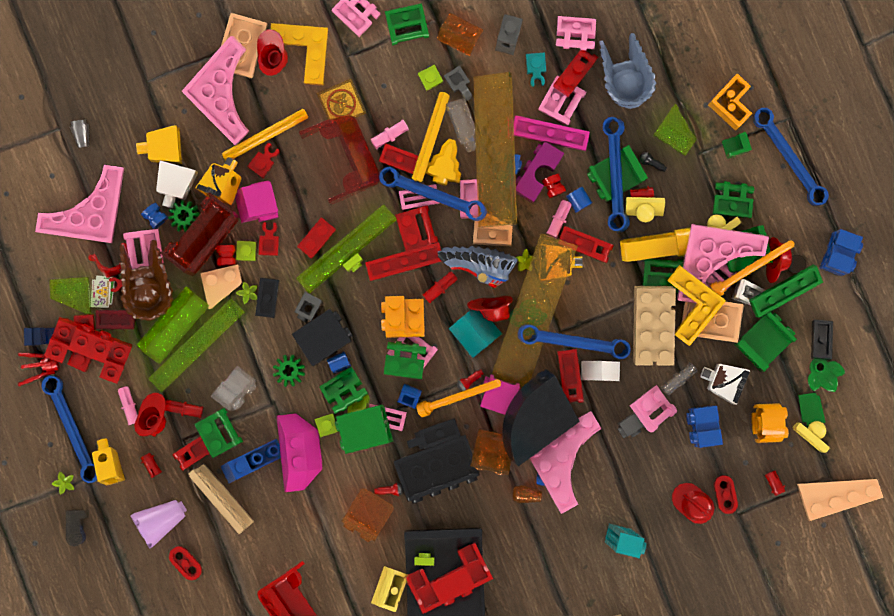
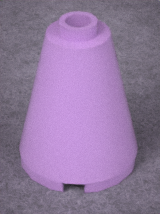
[130,500,187,549]

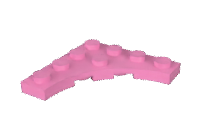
[182,36,249,145]
[35,165,124,243]
[677,224,769,303]
[530,411,601,514]

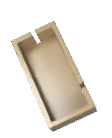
[633,286,676,365]

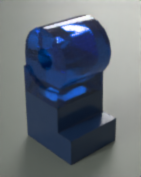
[24,327,55,346]

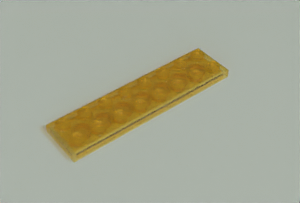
[473,72,517,228]
[491,233,578,389]

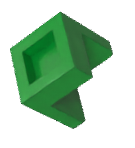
[722,132,752,159]

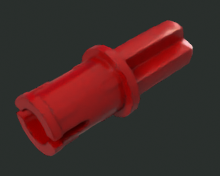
[422,272,457,303]
[165,400,204,419]

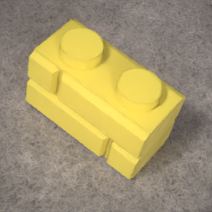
[371,566,408,612]

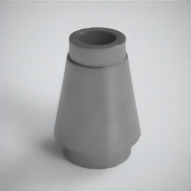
[70,119,89,148]

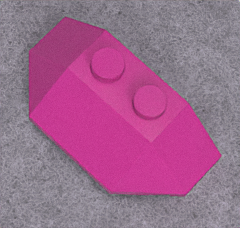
[277,414,323,492]

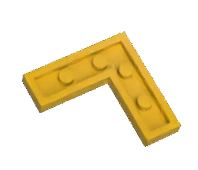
[271,23,328,85]
[668,265,726,346]

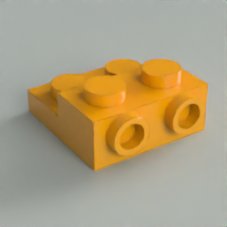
[381,296,425,338]

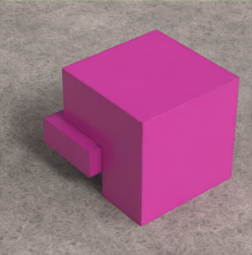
[235,181,279,223]
[480,375,521,415]

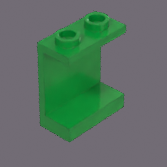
[587,145,648,202]
[734,312,797,372]
[335,404,393,454]

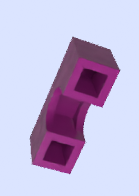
[514,141,564,204]

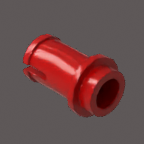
[630,186,654,198]
[140,452,162,478]
[764,470,785,496]

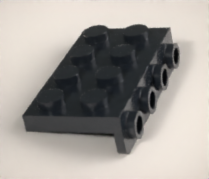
[393,435,480,504]

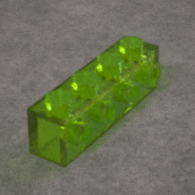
[137,286,209,364]

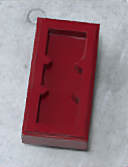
[96,310,135,329]

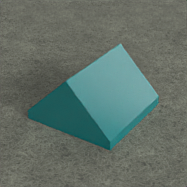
[449,310,502,358]

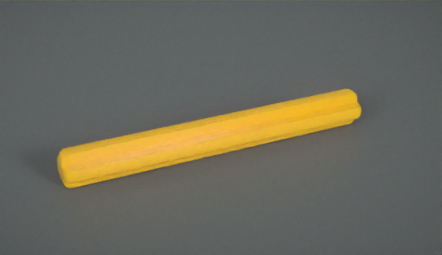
[412,92,450,182]
[222,109,308,161]

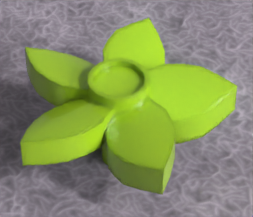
[516,249,536,271]
[236,282,257,305]
[52,472,75,495]

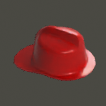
[257,29,288,76]
[766,237,792,283]
[467,296,513,322]
[134,393,166,437]
[672,483,715,524]

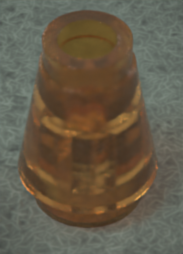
[513,484,542,504]

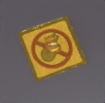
[316,79,366,128]

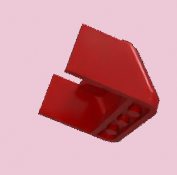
[257,561,317,616]

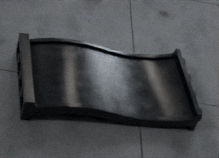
[404,528,485,616]

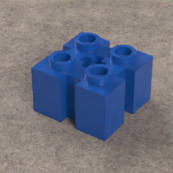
[820,229,863,276]
[686,405,723,448]

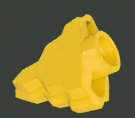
[425,139,461,186]

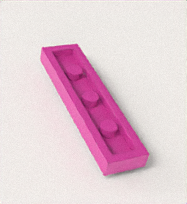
[511,115,590,151]

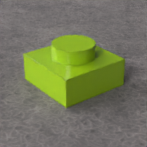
[418,65,443,91]
[236,241,257,261]
[343,253,363,272]
[347,395,370,413]
[315,413,338,437]
[415,553,434,566]

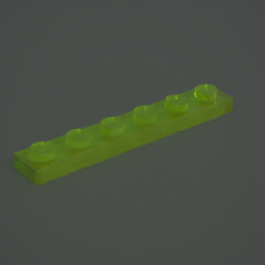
[296,204,397,294]
[148,298,245,392]

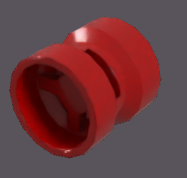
[542,173,566,198]
[216,245,236,266]

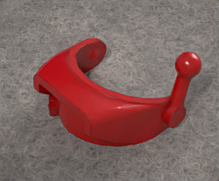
[88,243,129,278]

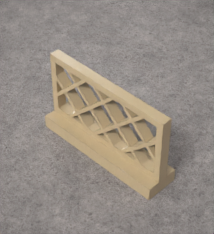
[188,463,254,534]

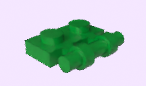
[713,181,754,219]
[384,341,426,379]
[319,366,368,414]

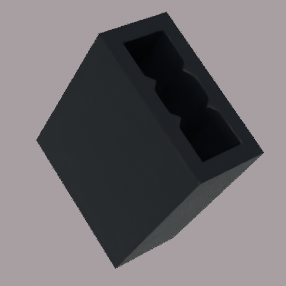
[292,309,353,367]

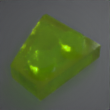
[654,104,696,156]
[49,277,91,314]

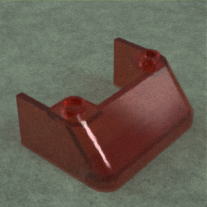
[299,115,380,205]
[160,192,240,277]

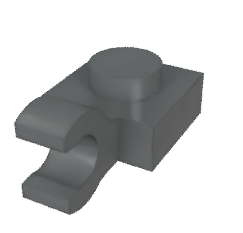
[444,66,472,102]

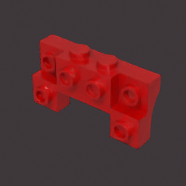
[44,317,133,384]
[405,543,493,614]

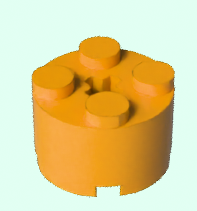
[751,403,789,443]

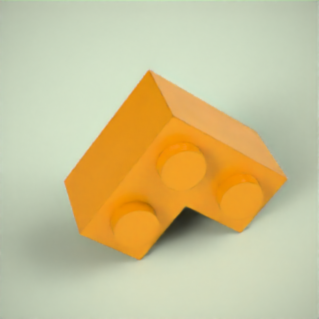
[708,74,752,131]

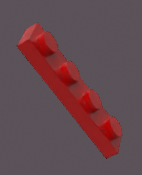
[365,242,442,281]

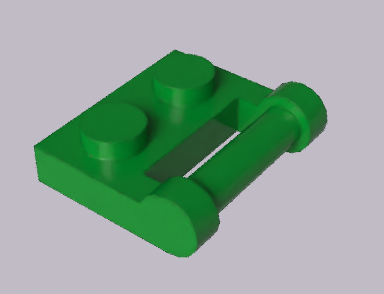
[385,3,429,46]
[642,259,683,294]
[194,408,243,458]

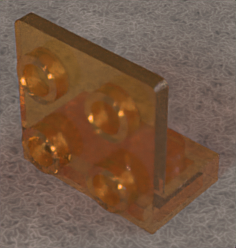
[471,429,511,475]

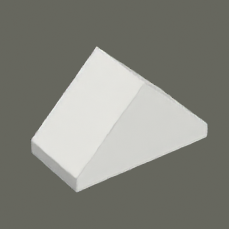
[731,279,766,305]
[581,361,620,381]

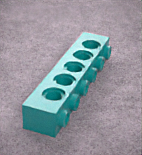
[605,523,647,558]

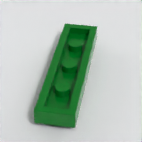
[749,265,823,318]

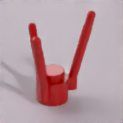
[18,352,59,386]

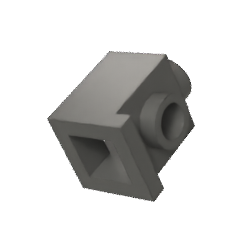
[294,292,323,323]
[617,413,646,439]

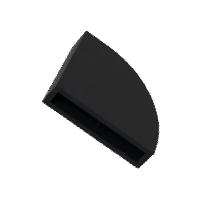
[502,369,580,467]

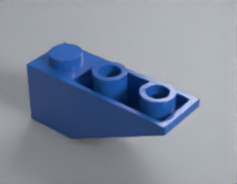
[220,439,281,483]

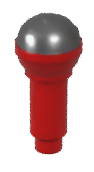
[457,369,484,391]
[374,483,404,496]

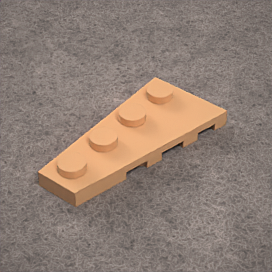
[797,479,883,521]

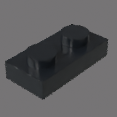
[255,278,280,318]
[811,319,833,360]

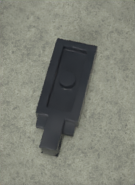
[407,418,461,450]

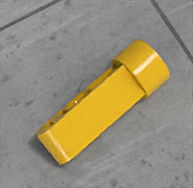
[620,228,691,262]

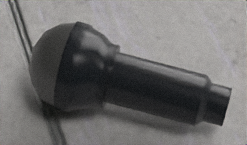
[639,152,667,172]

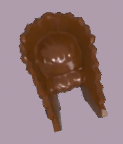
[119,240,173,321]

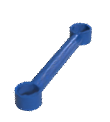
[753,108,829,206]
[603,117,630,232]
[379,167,487,221]
[518,324,631,359]
[41,376,97,483]

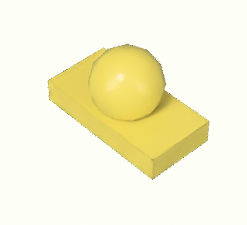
[625,197,665,223]
[707,214,741,230]
[792,421,830,453]

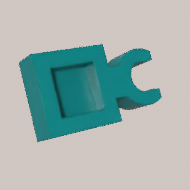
[526,52,546,87]

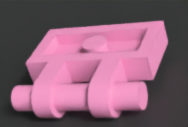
[331,0,381,37]
[556,16,596,50]

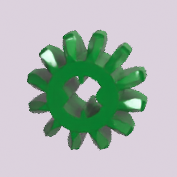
[168,200,201,233]
[273,355,305,387]

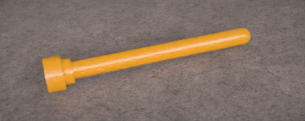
[710,240,795,296]
[417,379,501,417]

